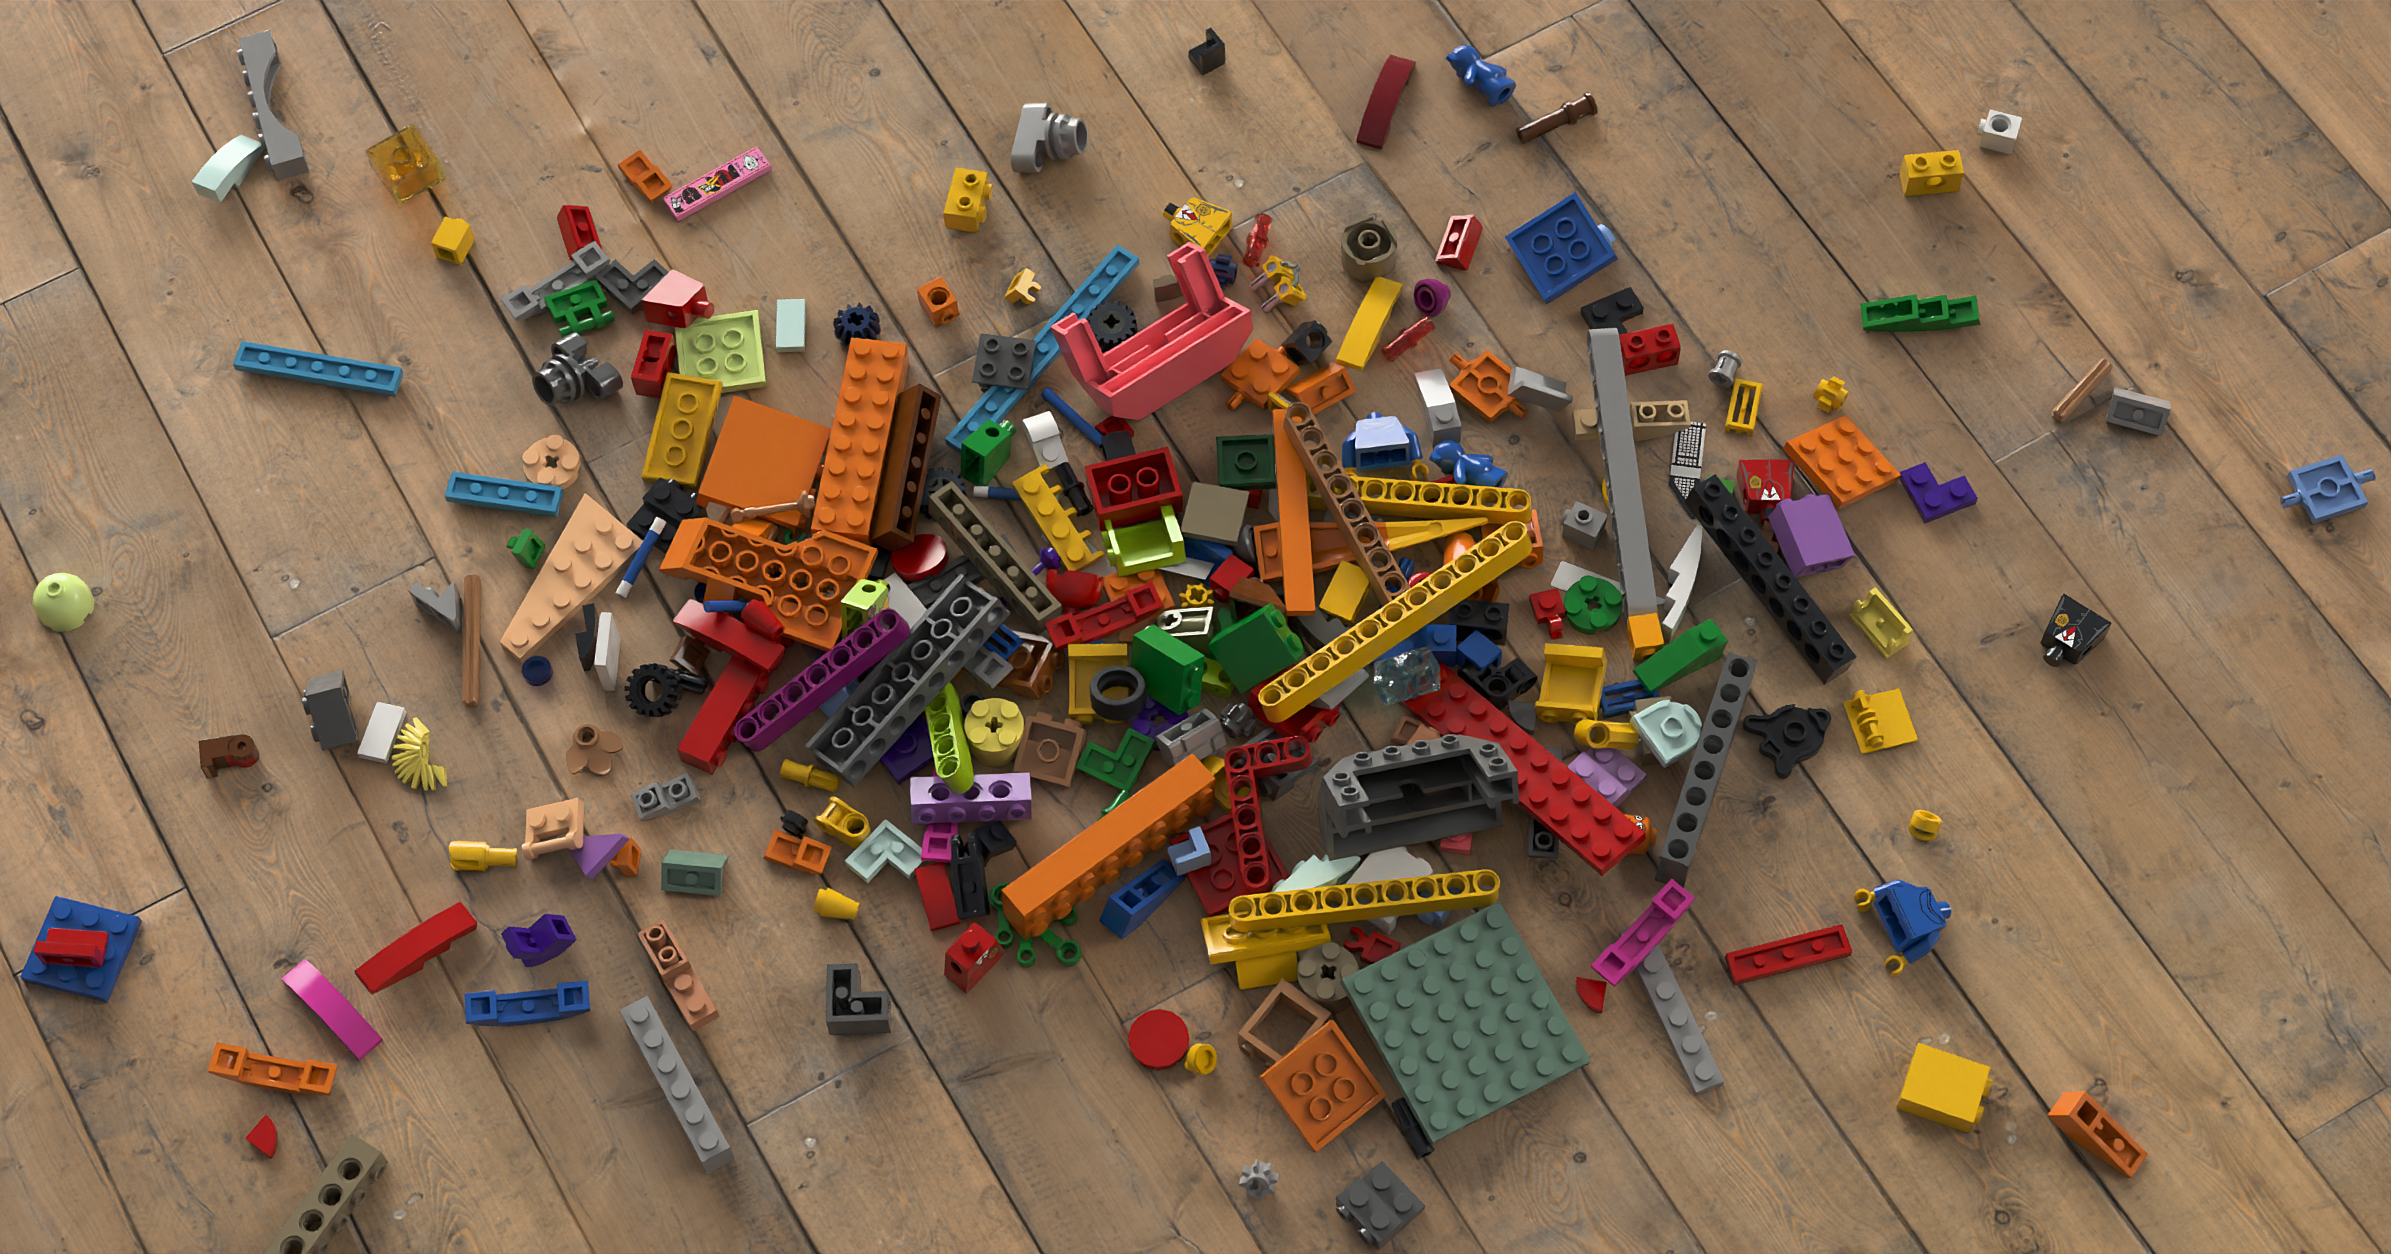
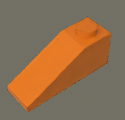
[2047,1091,2148,1178]

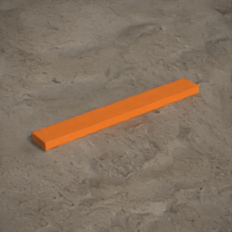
[1272,409,1315,616]

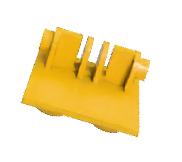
[1843,688,1918,755]

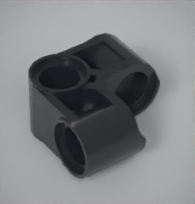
[1457,658,1538,710]

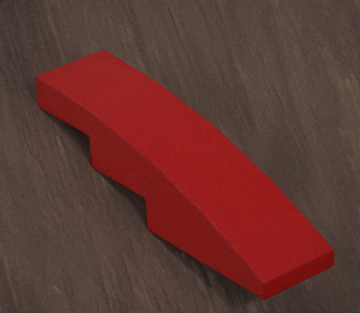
[673,599,785,674]
[354,902,478,995]

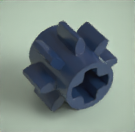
[1209,254,1238,290]

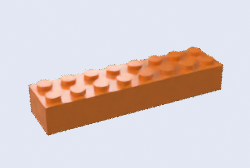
[811,338,909,547]
[1002,753,1215,941]

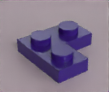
[1899,462,1978,523]

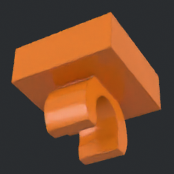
[610,837,641,877]

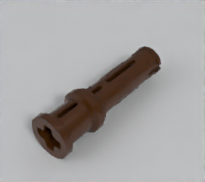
[1516,92,1598,144]

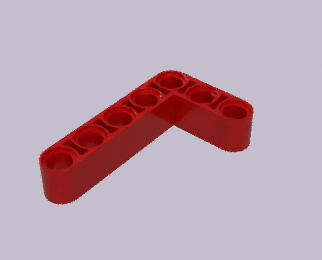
[1224,736,1313,894]

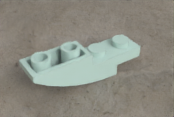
[1271,853,1361,910]

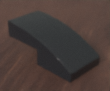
[575,603,599,672]

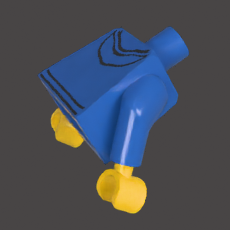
[1342,412,1429,481]
[1854,880,1951,977]

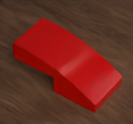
[914,862,960,931]

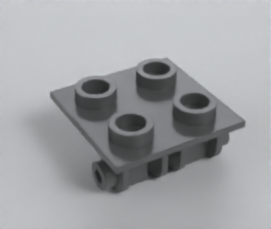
[972,333,1036,393]

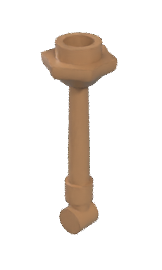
[731,490,815,522]

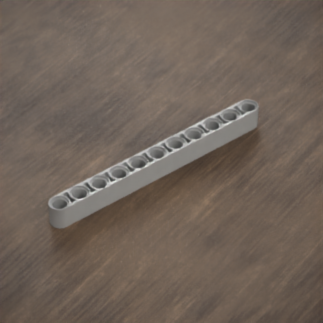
[1586,328,1658,623]

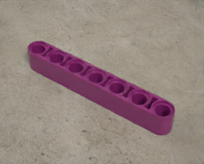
[734,608,910,751]

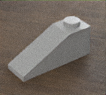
[1414,368,1462,448]

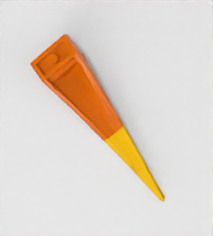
[1253,517,1489,584]

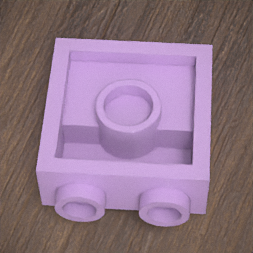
[1567,747,1647,808]

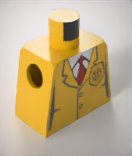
[1163,197,1232,257]

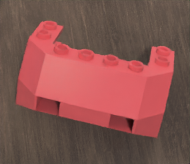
[1050,242,1253,420]

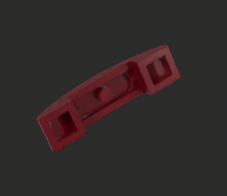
[1356,55,1416,150]

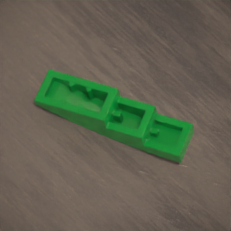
[1860,294,1981,332]

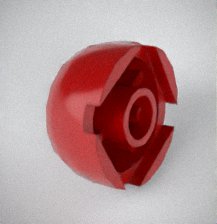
[1045,569,1104,616]

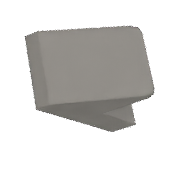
[409,582,462,634]

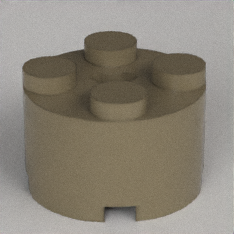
[1341,216,1397,283]
[1297,942,1359,1014]

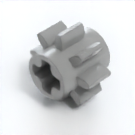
[1239,1159,1279,1201]

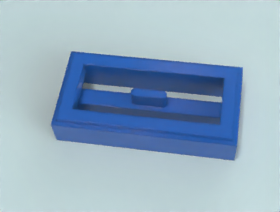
[983,624,1023,660]
[1600,680,1660,719]

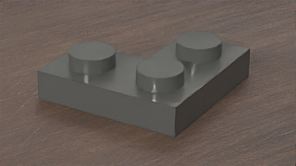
[594,259,669,315]

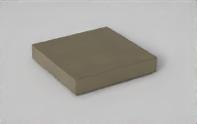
[1180,482,1249,547]

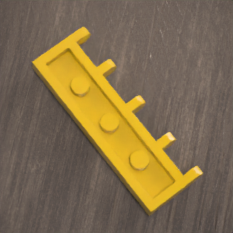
[1012,464,1105,572]

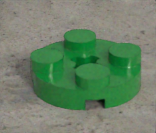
[1564,575,1622,635]

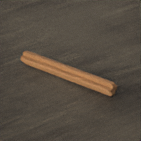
[462,574,481,707]

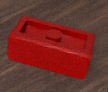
[557,205,602,260]
[1435,215,1483,270]

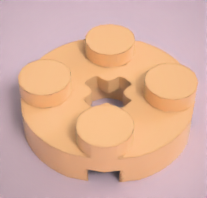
[522,434,581,489]

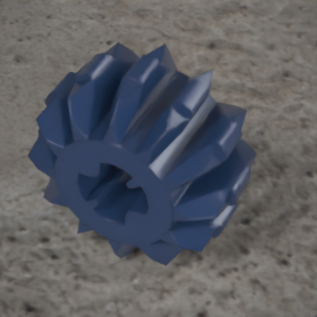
[833,302,881,347]

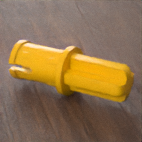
[780,759,840,792]

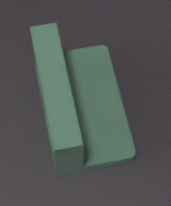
[661,850,728,896]

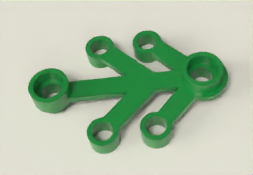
[989,883,1081,968]

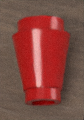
[741,599,785,640]

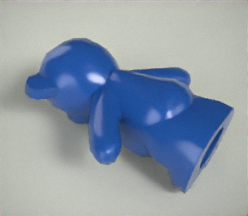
[1446,45,1516,107]
[1429,439,1508,488]

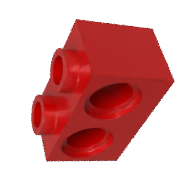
[1619,323,1681,376]
[631,330,677,398]

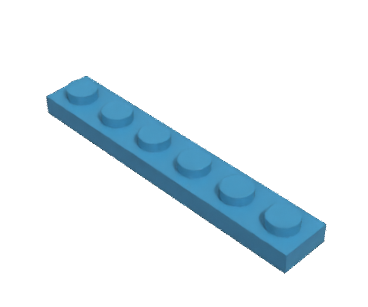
[233,341,404,397]

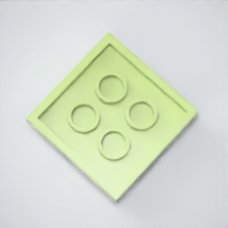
[675,310,767,393]

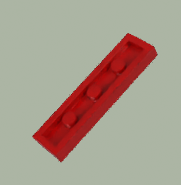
[1725,924,1852,985]

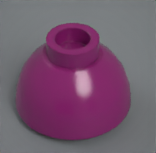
[1413,279,1451,317]

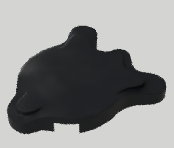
[1743,704,1831,779]

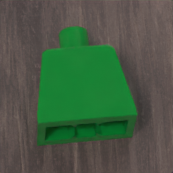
[960,420,1016,486]

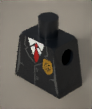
[2040,594,2112,667]

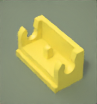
[1848,587,1913,659]

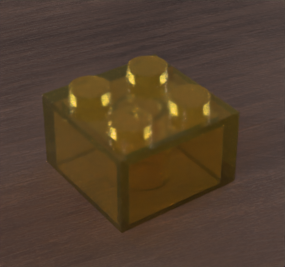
[365,124,446,205]

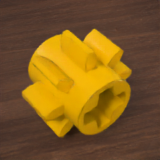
[1813,376,1849,413]
[1179,583,1215,609]

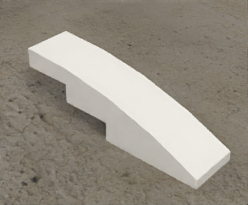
[1661,524,1703,642]

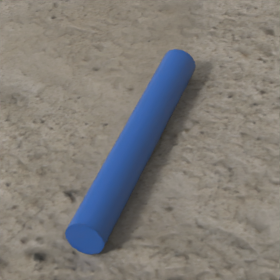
[1041,387,1103,448]
[703,600,751,613]

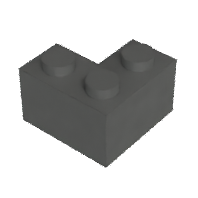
[302,669,358,750]
[826,963,891,1035]

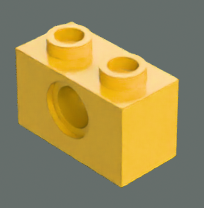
[1899,150,1964,196]

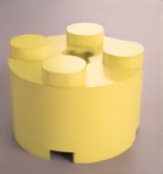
[964,698,1024,767]

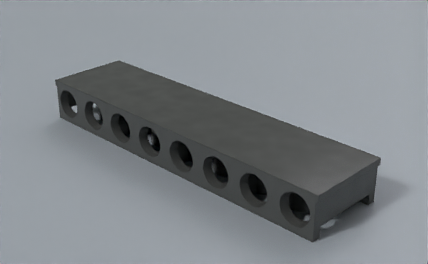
[806,574,1010,788]
[1654,652,1757,888]

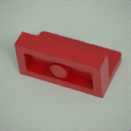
[34,928,109,968]

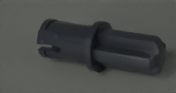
[1055,462,1094,517]
[650,663,708,695]
[1391,1097,1435,1159]

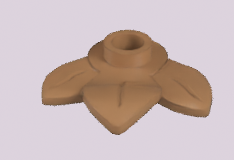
[566,724,623,776]

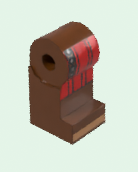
[198,734,259,778]

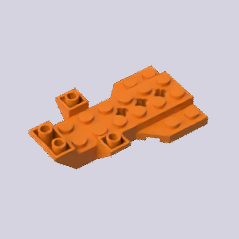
[659,517,878,652]

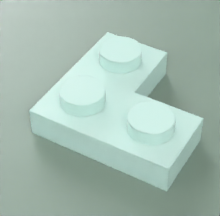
[845,819,928,883]

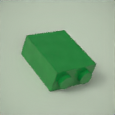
[1208,603,1304,693]
[1130,625,1205,715]

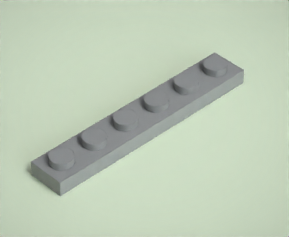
[1619,928,1725,1096]

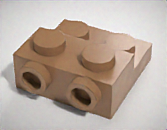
[1012,711,1088,787]

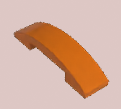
[208,1042,338,1096]

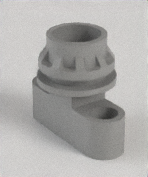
[1011,103,1088,173]

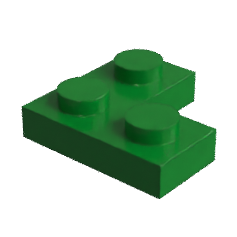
[1076,728,1156,793]

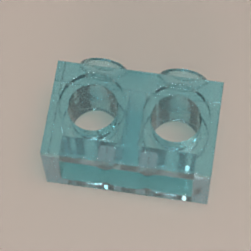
[1374,645,1440,706]

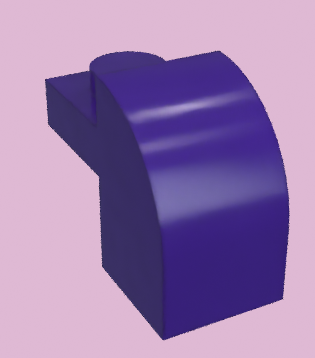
[501,914,577,967]

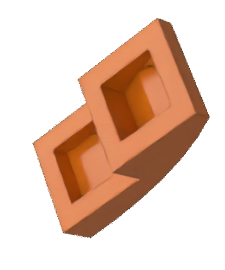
[618,150,673,203]
[763,829,832,875]

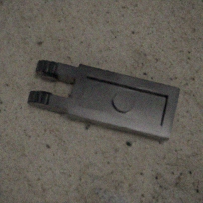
[951,832,991,920]

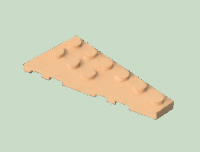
[500,493,643,663]

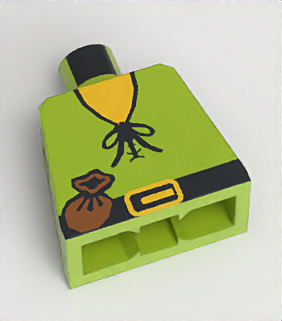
[841,579,891,647]

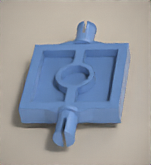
[2280,455,2376,524]

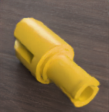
[449,841,517,872]

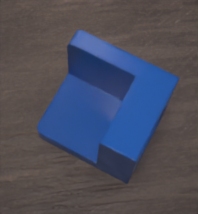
[1455,630,1502,670]

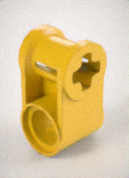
[814,796,872,849]

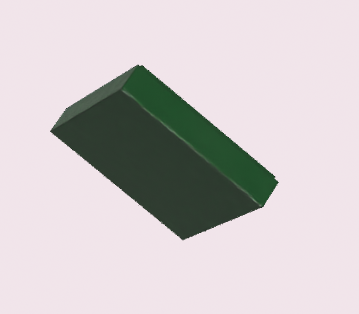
[1216,434,1276,491]

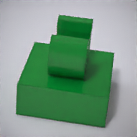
[506,528,546,569]

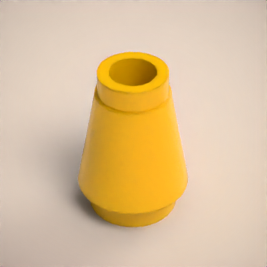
[813,888,860,920]

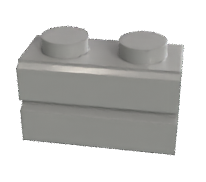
[1155,708,1227,768]

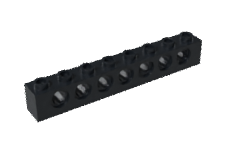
[1684,474,1857,685]

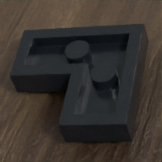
[1580,286,1644,335]

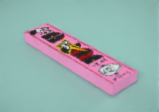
[663,146,772,222]

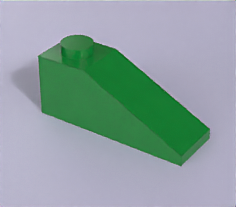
[1633,619,1728,694]

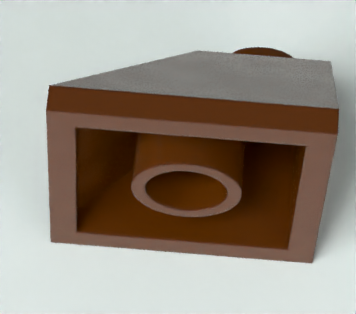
[1229,577,1288,626]

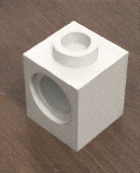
[1977,109,2022,155]

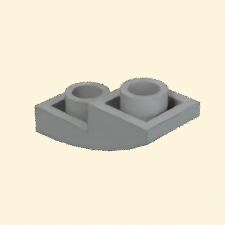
[631,772,701,821]

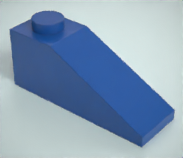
[1368,624,1456,667]
[1099,858,1186,939]

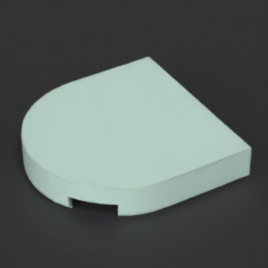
[1630,700,1702,768]

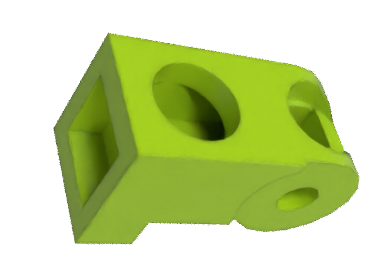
[1201,657,1235,698]

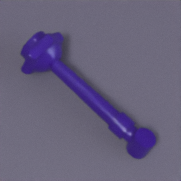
[997,547,1061,608]

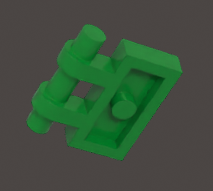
[544,279,615,338]

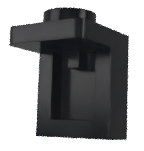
[964,821,1017,868]

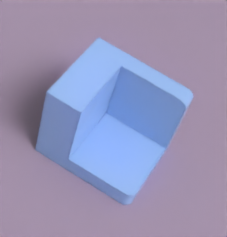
[1167,826,1211,876]

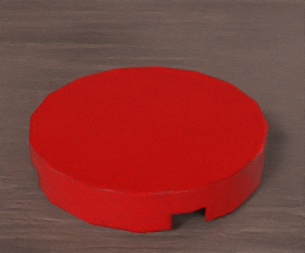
[891,534,949,581]
[1128,1009,1190,1071]

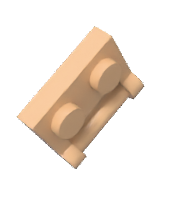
[522,798,584,860]

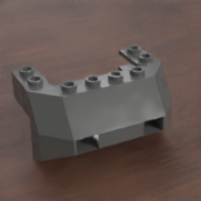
[1317,734,1519,861]

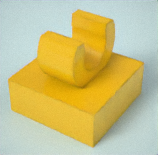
[1004,268,1041,305]

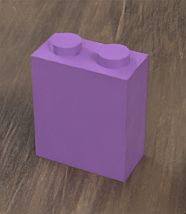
[1768,493,1855,578]

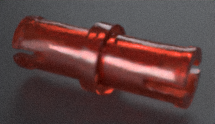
[1243,213,1272,268]
[1381,315,1435,362]

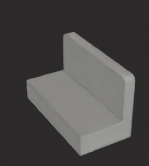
[1507,366,1573,412]
[2106,387,2171,436]

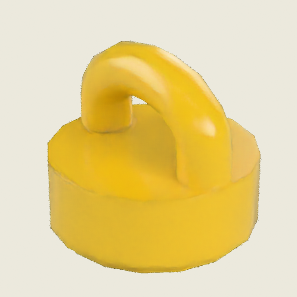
[1908,810,1942,841]
[1184,1043,1217,1075]

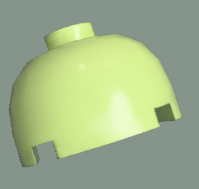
[32,573,94,632]

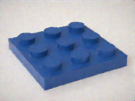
[1505,192,1618,304]
[20,896,142,1003]

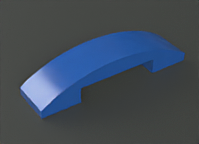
[464,980,590,1026]

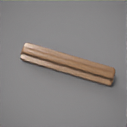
[2052,359,2113,423]

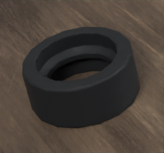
[1089,665,1146,721]

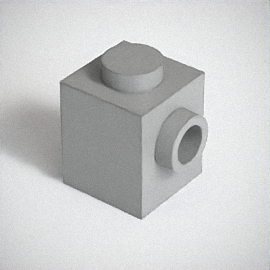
[1560,501,1608,551]

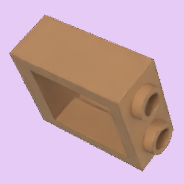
[1238,979,1332,1070]

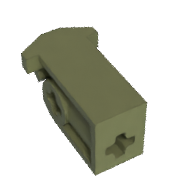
[1144,606,1221,655]

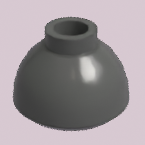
[1225,524,1258,564]

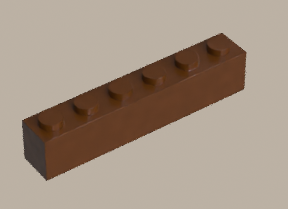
[870,383,941,552]

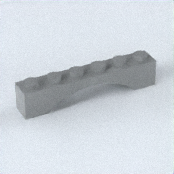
[237,30,310,180]
[620,996,735,1175]

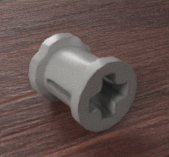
[1708,350,1743,388]

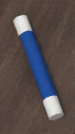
[974,485,1060,502]
[615,517,666,598]

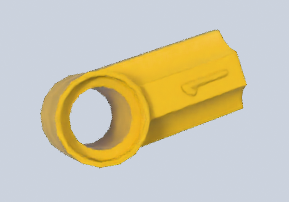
[1574,719,1639,750]

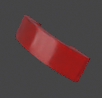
[1044,581,1164,650]

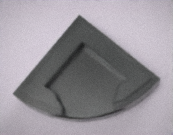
[1508,700,1537,735]

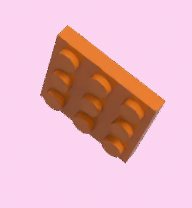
[1783,415,1901,510]
[1259,1020,1387,1152]

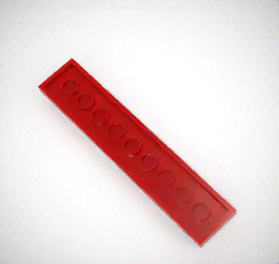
[1396,661,1646,876]

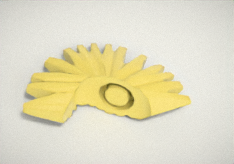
[392,717,447,791]

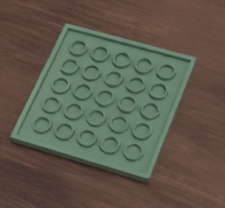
[1340,901,1591,1145]

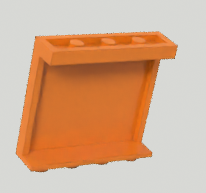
[696,395,832,538]

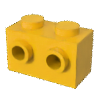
[943,167,993,233]

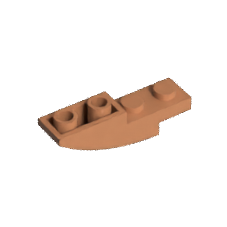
[637,919,720,1031]

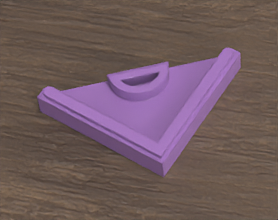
[568,833,630,879]

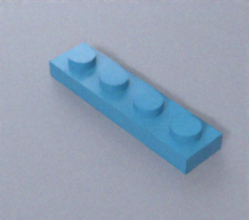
[445,472,564,517]

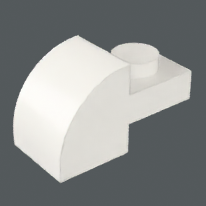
[1021,411,1069,469]

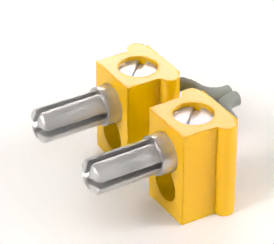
[1249,255,1307,313]

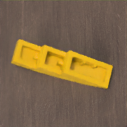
[1335,277,1403,372]

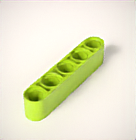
[925,681,974,794]

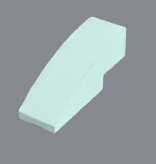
[192,135,263,203]

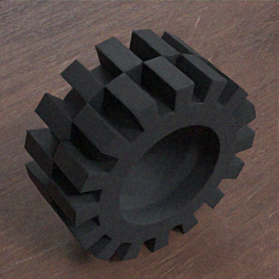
[624,664,683,717]

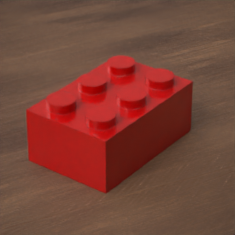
[1085,446,1183,531]

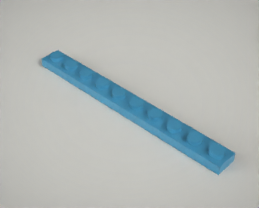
[945,244,1140,454]

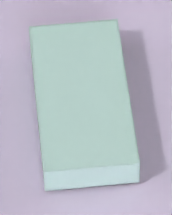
[776,299,806,352]

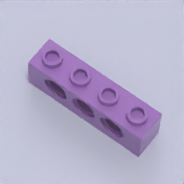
[910,773,1032,824]

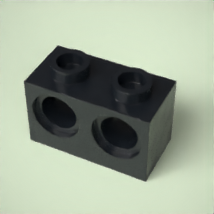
[1448,599,1509,645]

